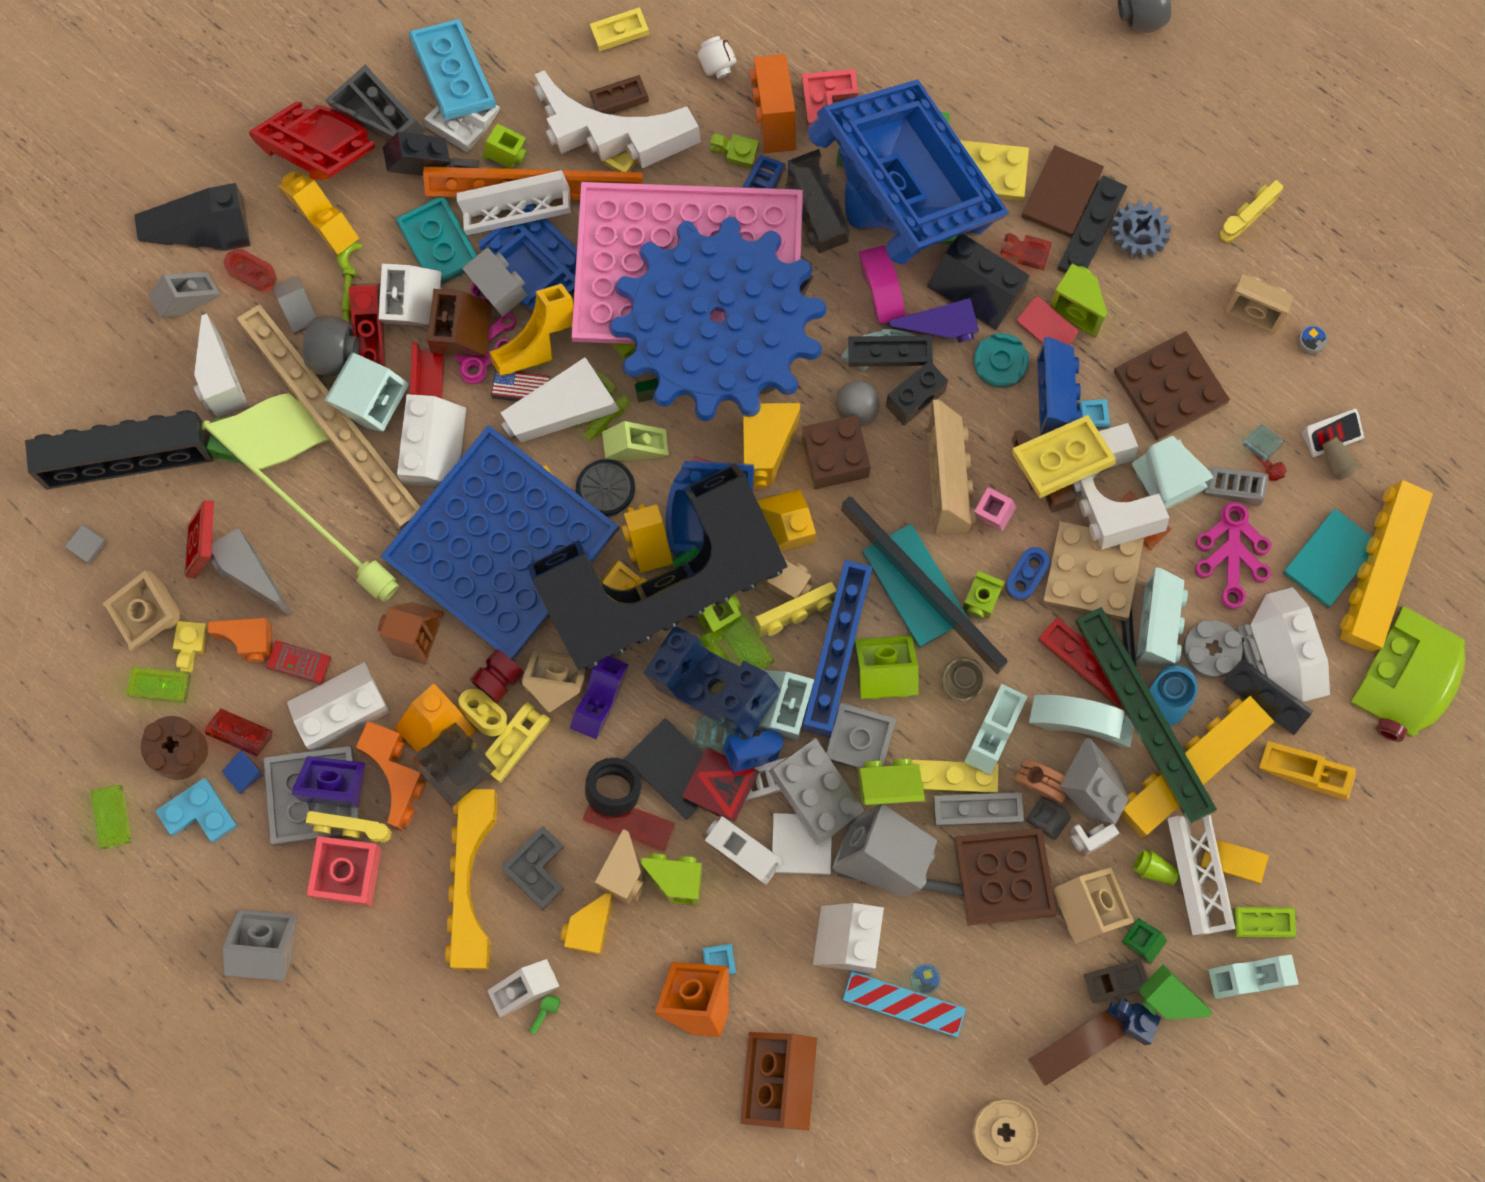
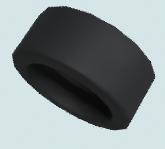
[585,758,642,816]

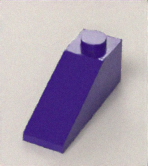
[889,298,979,343]

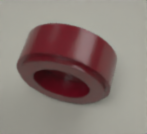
[1375,718,1407,742]

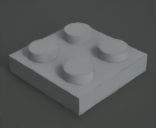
[826,703,896,769]

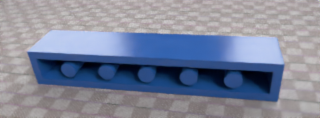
[803,560,873,738]

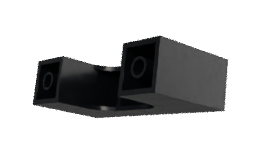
[528,463,788,671]

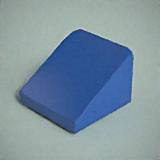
[222,750,263,794]

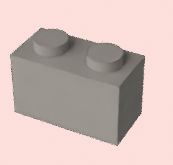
[462,247,528,317]

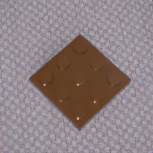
[1114,331,1230,441]
[954,828,1057,926]

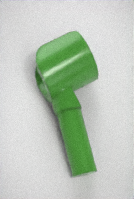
[529,995,561,1034]

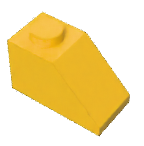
[561,893,613,956]

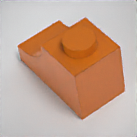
[208,618,272,663]

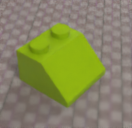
[1050,263,1107,338]
[855,635,919,700]
[857,758,925,805]

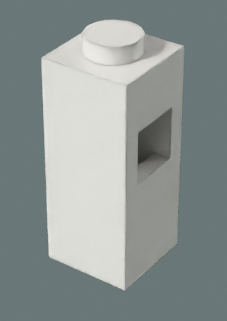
[705,816,783,885]

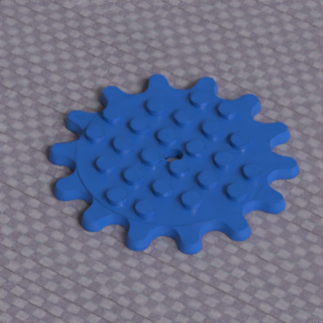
[609,217,827,421]

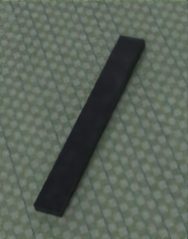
[841,496,1008,675]

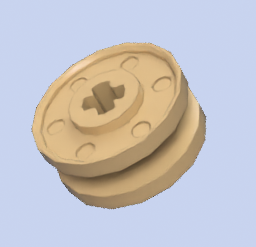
[972,1099,1038,1166]

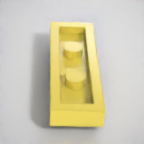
[754,581,837,638]
[911,760,998,794]

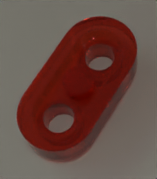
[224,249,277,291]

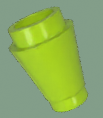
[1133,850,1179,886]

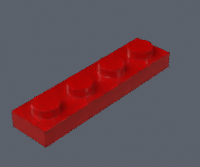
[1038,617,1127,715]

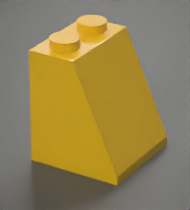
[743,403,800,490]

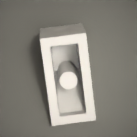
[487,959,559,1018]

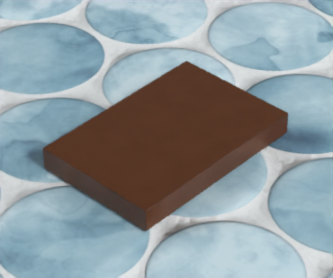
[1021,145,1104,238]

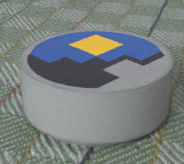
[1298,325,1328,354]

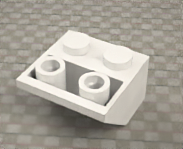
[379,264,442,326]

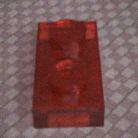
[205,708,272,757]

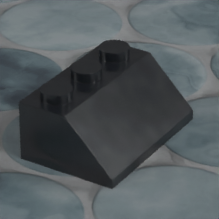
[927,234,1030,330]

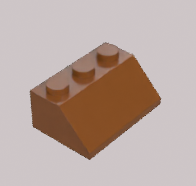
[740,1032,817,1131]

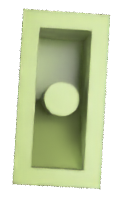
[602,421,669,462]

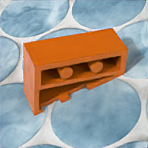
[749,54,796,154]

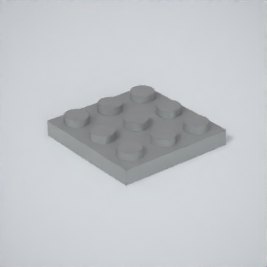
[264,746,359,846]

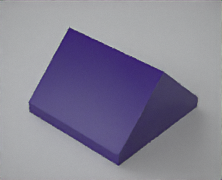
[292,756,365,808]

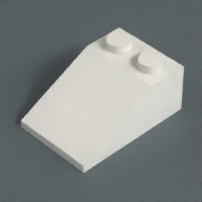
[194,314,249,418]

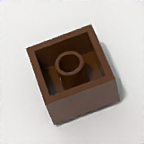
[801,415,871,489]

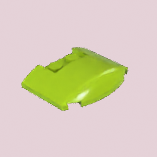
[1350,606,1465,737]

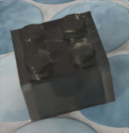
[411,722,496,807]

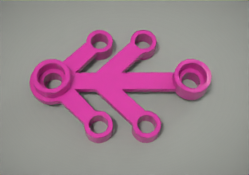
[453,283,516,384]
[1195,502,1271,610]

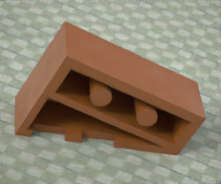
[378,602,444,665]

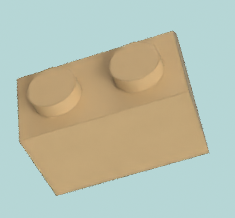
[1224,274,1293,334]
[595,829,645,906]
[1053,867,1134,945]

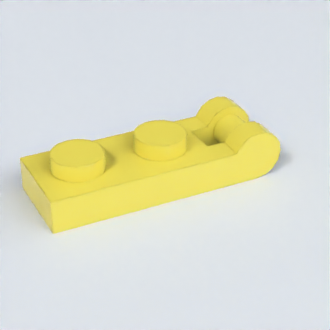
[477,702,551,783]

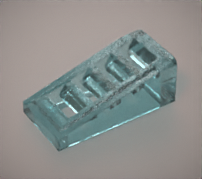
[692,716,757,753]

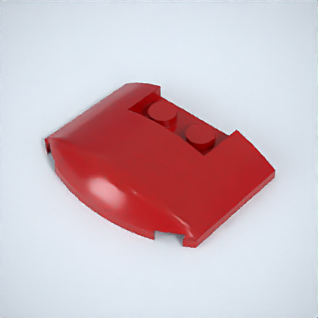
[249,102,375,180]

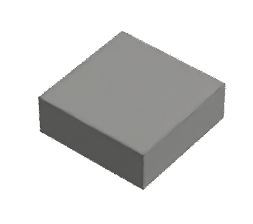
[65,524,107,565]

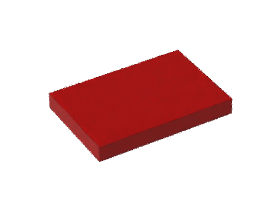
[184,500,214,578]

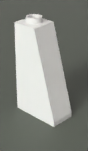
[501,357,619,442]

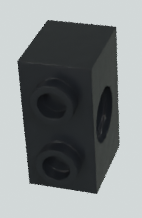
[886,361,948,426]

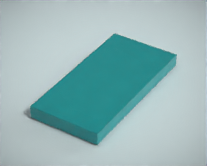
[862,524,969,648]

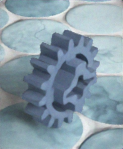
[1110,200,1172,260]

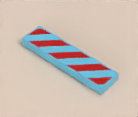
[842,971,966,1038]

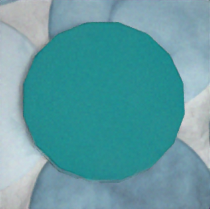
[973,333,1029,388]

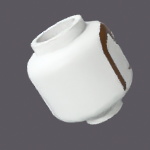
[697,36,737,79]

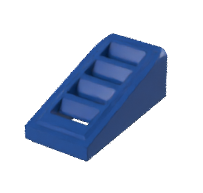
[742,155,785,189]

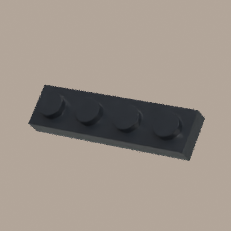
[1057,175,1127,273]

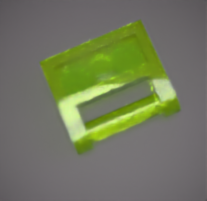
[700,613,774,669]

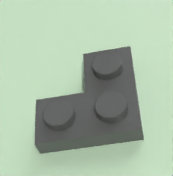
[501,826,564,910]

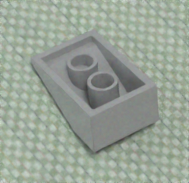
[210,528,292,616]

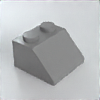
[1059,738,1129,824]
[222,909,297,981]

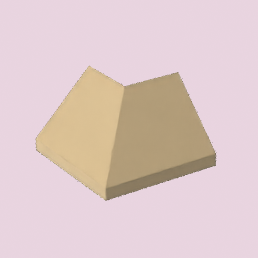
[522,650,588,713]

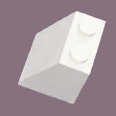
[813,903,884,974]

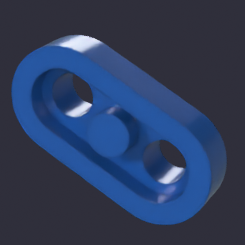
[1005,547,1050,601]

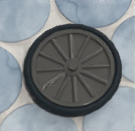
[576,459,635,516]

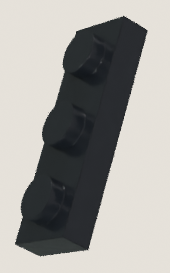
[848,335,933,367]
[1223,658,1313,735]

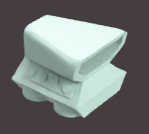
[1131,436,1213,510]

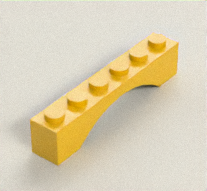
[445,789,498,971]

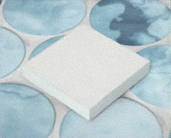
[772,813,832,875]

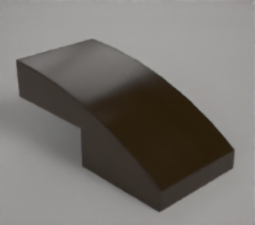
[1084,958,1148,1004]

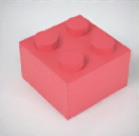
[307,836,382,907]

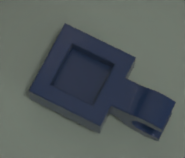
[1107,999,1161,1046]

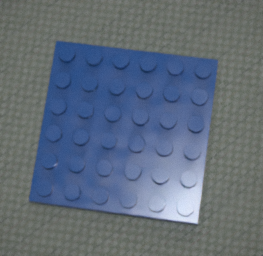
[380,425,620,661]

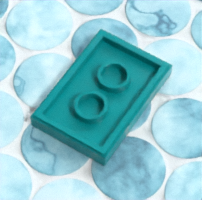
[395,197,477,285]
[1283,508,1372,608]

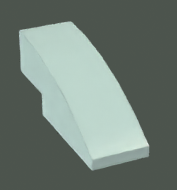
[964,684,1028,775]

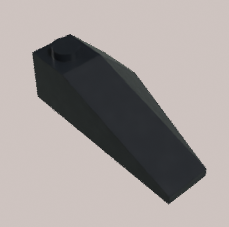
[134,183,251,251]

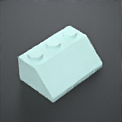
[1136,567,1188,669]

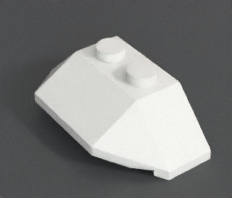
[1250,587,1330,703]

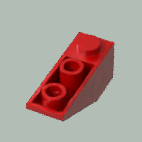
[349,283,385,367]

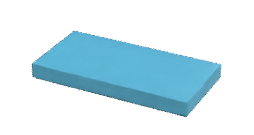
[409,19,496,121]

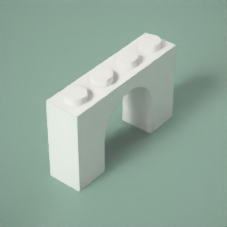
[1070,423,1169,550]

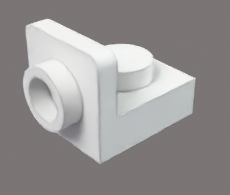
[1070,823,1119,856]

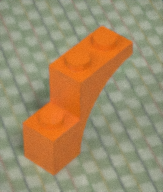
[356,721,426,831]

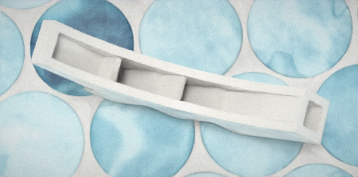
[534,70,701,168]

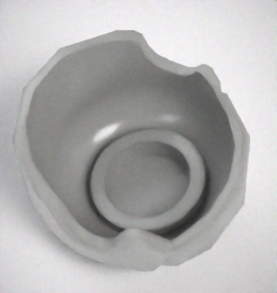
[836,380,880,426]

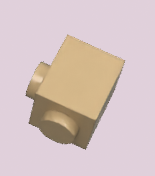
[767,560,813,602]

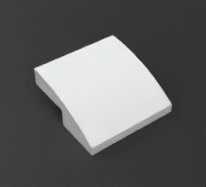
[424,105,500,153]

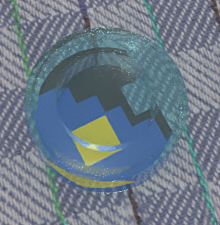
[910,964,941,995]

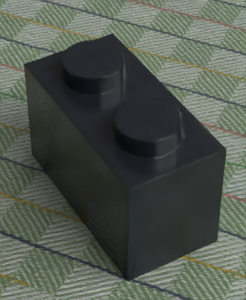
[382,132,450,176]

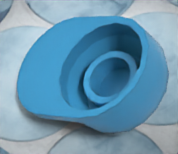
[1149,665,1198,726]

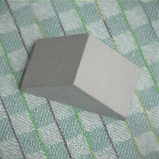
[273,275,317,334]

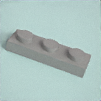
[933,792,1024,827]

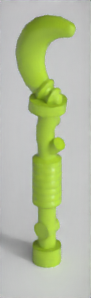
[337,242,362,323]

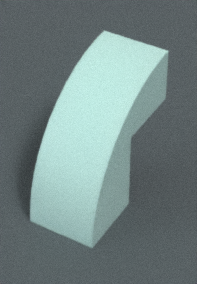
[1208,955,1299,999]

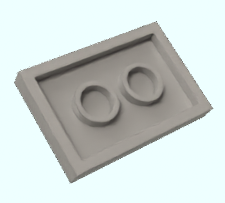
[768,738,864,845]

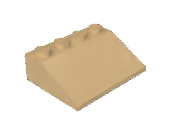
[926,400,976,535]

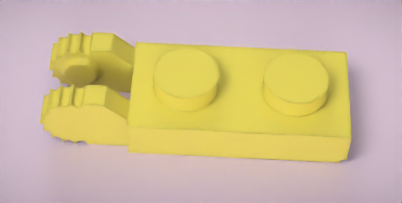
[1219,180,1283,243]
[306,811,392,843]

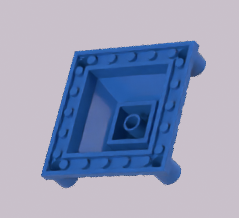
[808,79,1009,264]

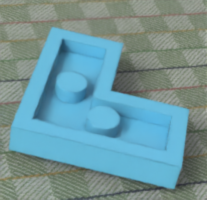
[155,778,238,843]

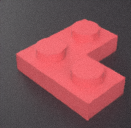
[802,69,858,126]

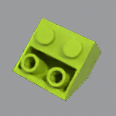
[641,853,702,906]

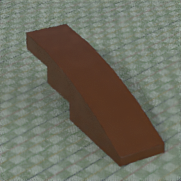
[1028,997,1128,1086]

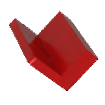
[410,342,444,399]

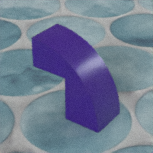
[570,656,629,739]

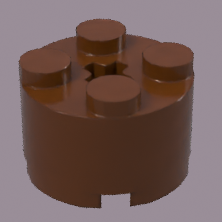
[141,716,208,780]

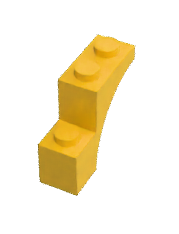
[277,170,359,255]
[489,284,573,376]

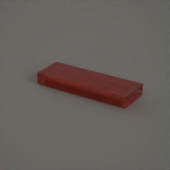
[583,796,675,852]

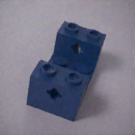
[643,626,781,739]

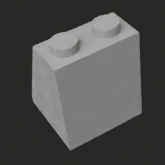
[832,804,938,897]

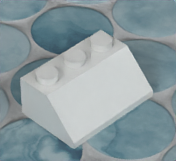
[397,394,467,487]
[287,662,391,751]

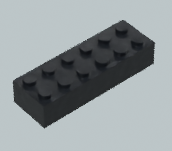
[25,410,213,490]

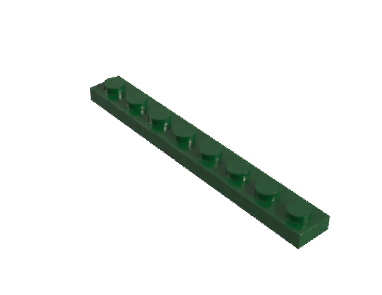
[1075,607,1217,825]

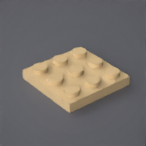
[1043,521,1144,621]

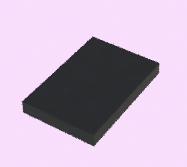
[624,718,703,821]

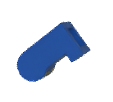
[723,730,783,773]

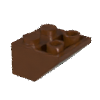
[427,289,493,357]

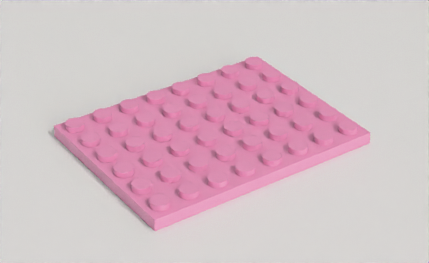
[572,182,803,344]

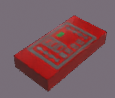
[266,640,332,684]

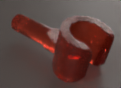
[1251,447,1287,481]

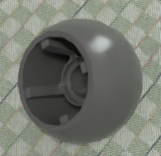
[1118,0,1171,33]
[303,316,359,376]

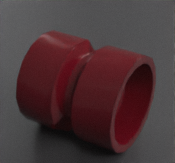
[469,649,524,704]

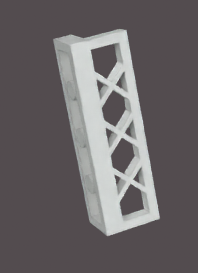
[457,170,571,235]
[1167,815,1235,936]

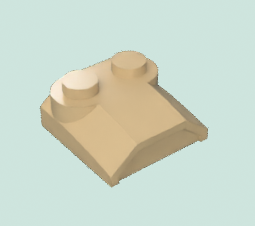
[102,570,180,651]

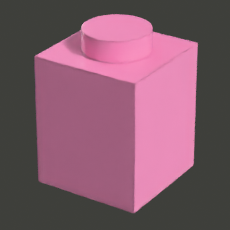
[974,487,1017,532]

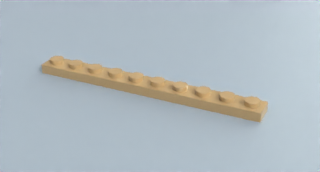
[236,304,420,530]

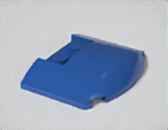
[479,204,577,309]
[666,461,754,557]

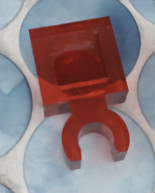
[1000,233,1052,271]

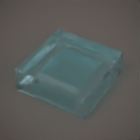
[1243,424,1284,462]

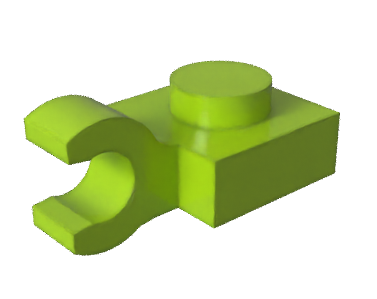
[710,133,759,169]

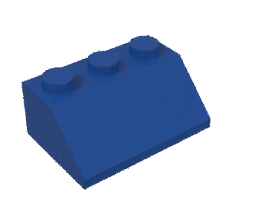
[1037,337,1082,436]

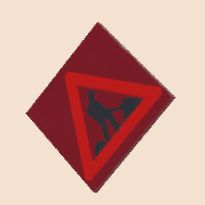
[682,747,760,822]

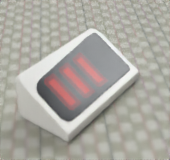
[1301,409,1364,458]

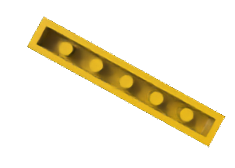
[1339,480,1433,652]
[1120,696,1274,839]

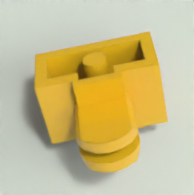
[621,503,673,573]

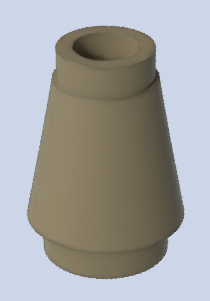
[1322,437,1360,480]

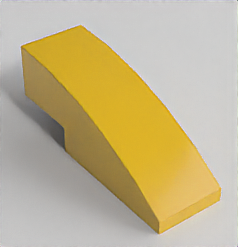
[1259,741,1356,801]

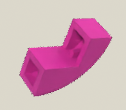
[858,245,906,324]

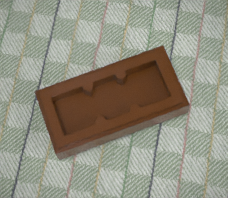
[589,75,649,115]

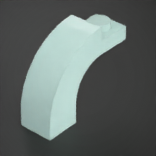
[1029,695,1134,748]

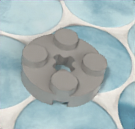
[1183,620,1243,679]

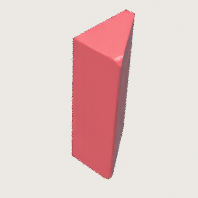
[1016,296,1078,345]

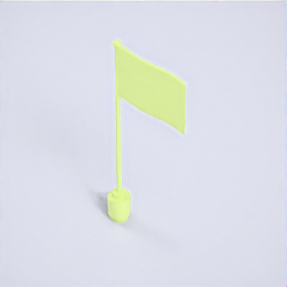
[201,393,399,602]

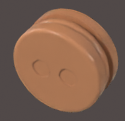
[1014,759,1066,804]

